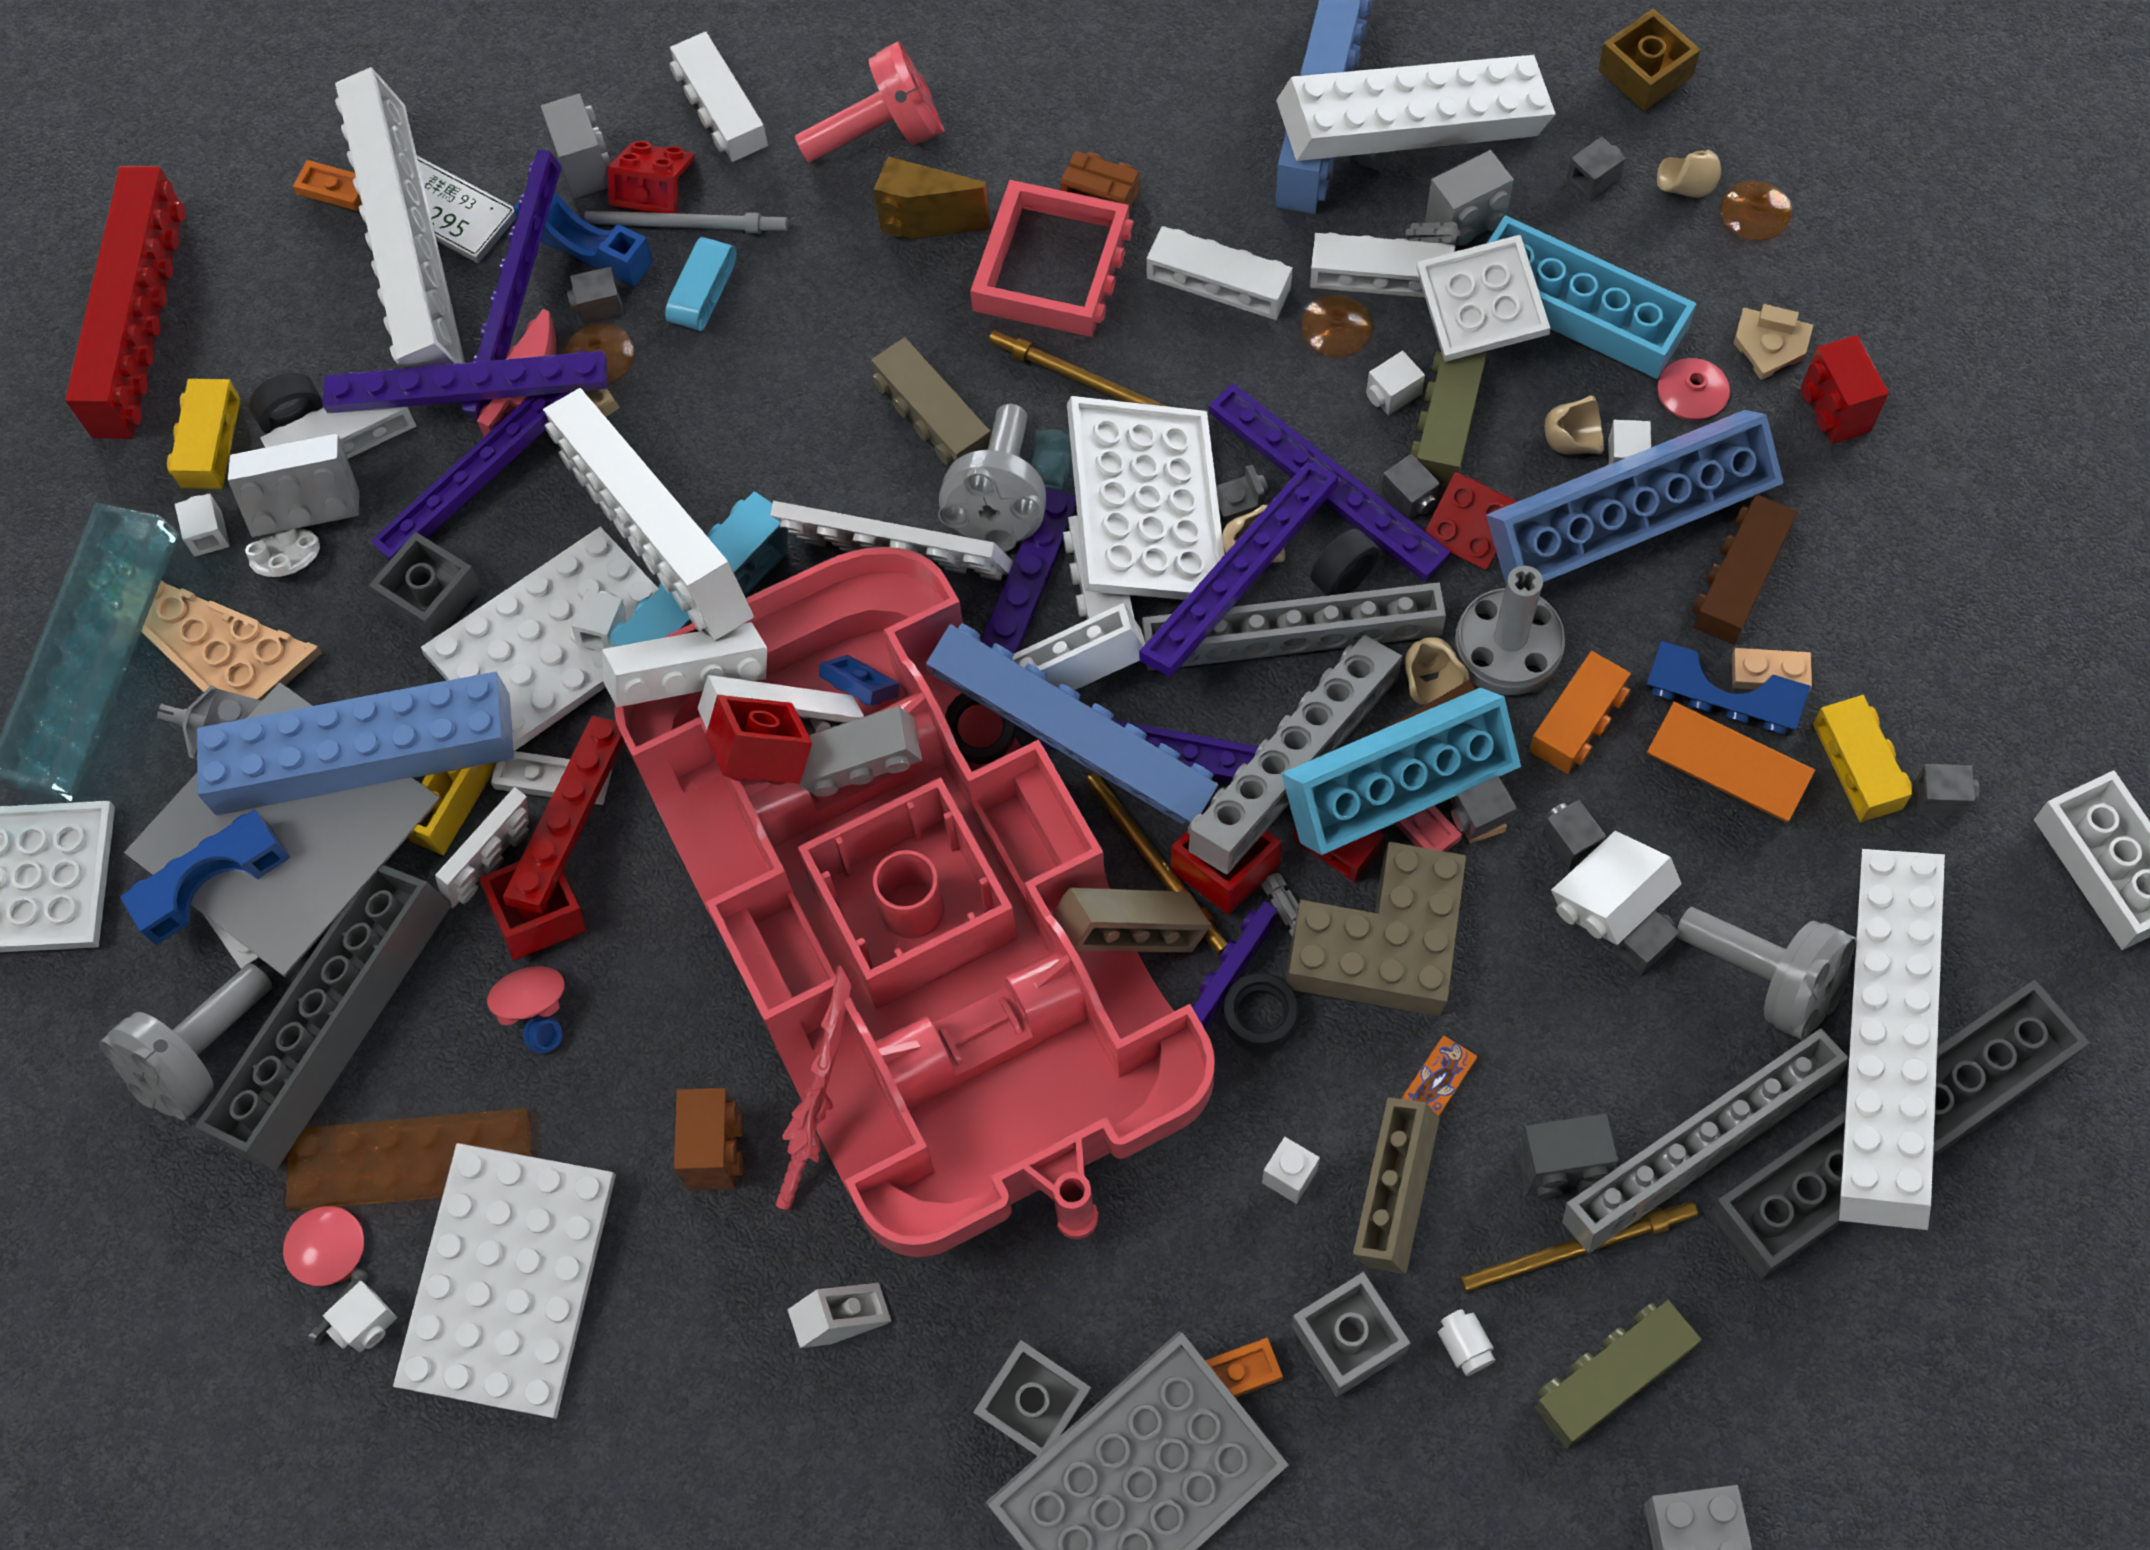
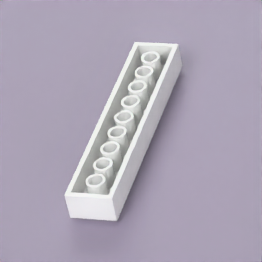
[335,67,465,368]
[543,388,754,641]
[1839,849,1945,1230]

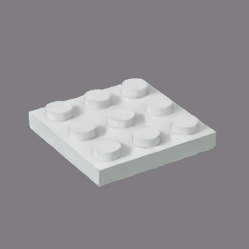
[1416,235,1550,362]
[435,787,529,909]

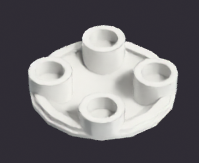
[245,528,320,577]

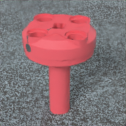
[795,41,944,163]

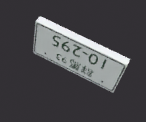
[417,156,517,263]

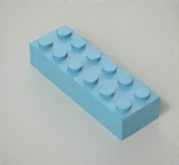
[1487,215,1697,379]
[610,491,788,647]
[1281,687,1521,855]

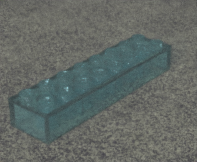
[0,502,180,802]

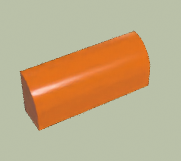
[1646,702,1815,824]

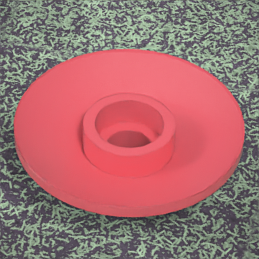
[1657,358,1730,421]

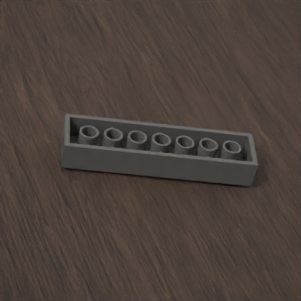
[195,865,452,1172]

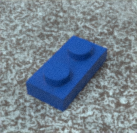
[819,655,900,706]

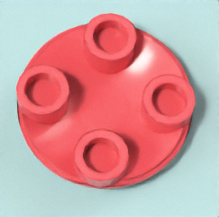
[487,966,565,1025]
[283,1206,364,1286]

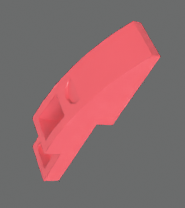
[477,309,557,437]

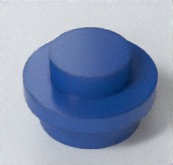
[523,1015,562,1054]

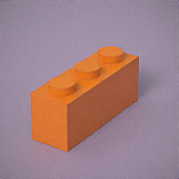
[1529,650,1631,774]

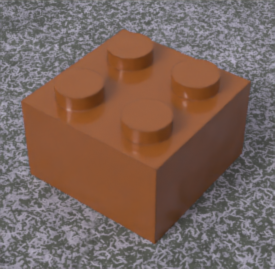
[674,1088,744,1191]

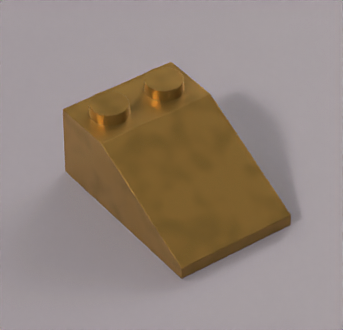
[874,156,990,239]

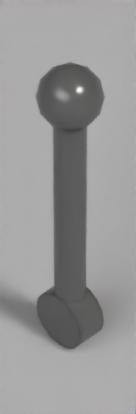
[307,1269,368,1345]

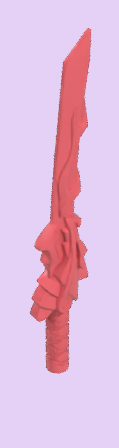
[776,965,851,1210]

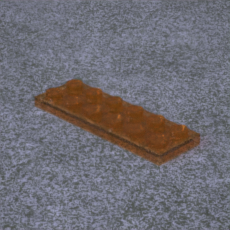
[286,1108,530,1211]

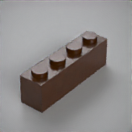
[1692,494,1798,645]

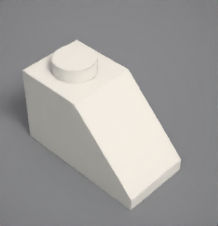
[788,1283,891,1348]

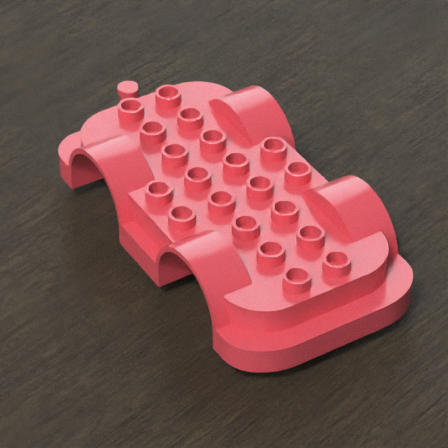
[615,547,1215,1257]

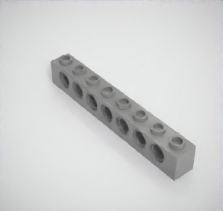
[1142,582,1446,671]
[1188,635,1402,875]
[1562,1028,1849,1253]

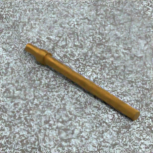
[989,330,1168,407]
[1085,773,1228,955]
[1460,1201,1698,1292]

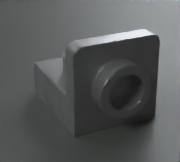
[1216,465,1269,524]

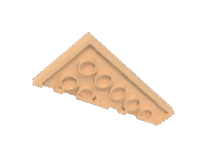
[97,564,323,701]

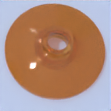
[1721,181,1792,240]
[1301,295,1372,356]
[564,323,634,383]

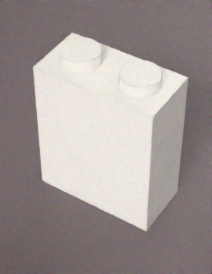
[1551,831,1681,945]

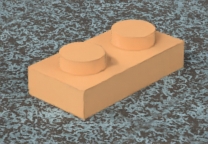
[1732,648,1812,691]

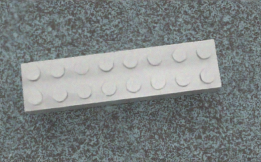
[1276,55,1555,161]

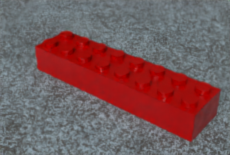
[65,166,185,439]

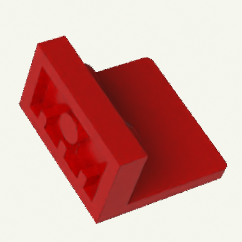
[608,141,694,214]
[1425,472,1518,569]

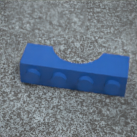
[513,193,654,287]
[1646,641,1810,735]
[120,809,290,945]

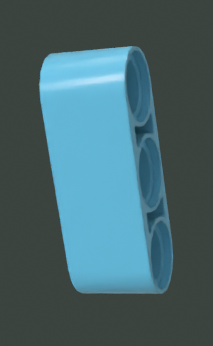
[665,237,737,331]

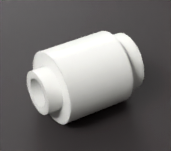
[1438,1309,1495,1376]

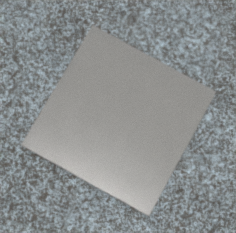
[124,682,441,977]

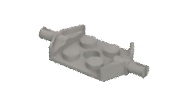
[157,685,262,761]

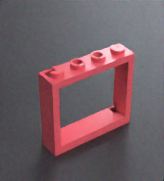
[970,180,1134,338]

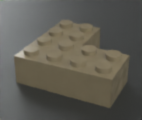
[1285,842,1466,1017]

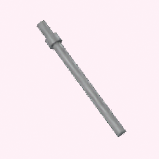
[584,211,788,234]

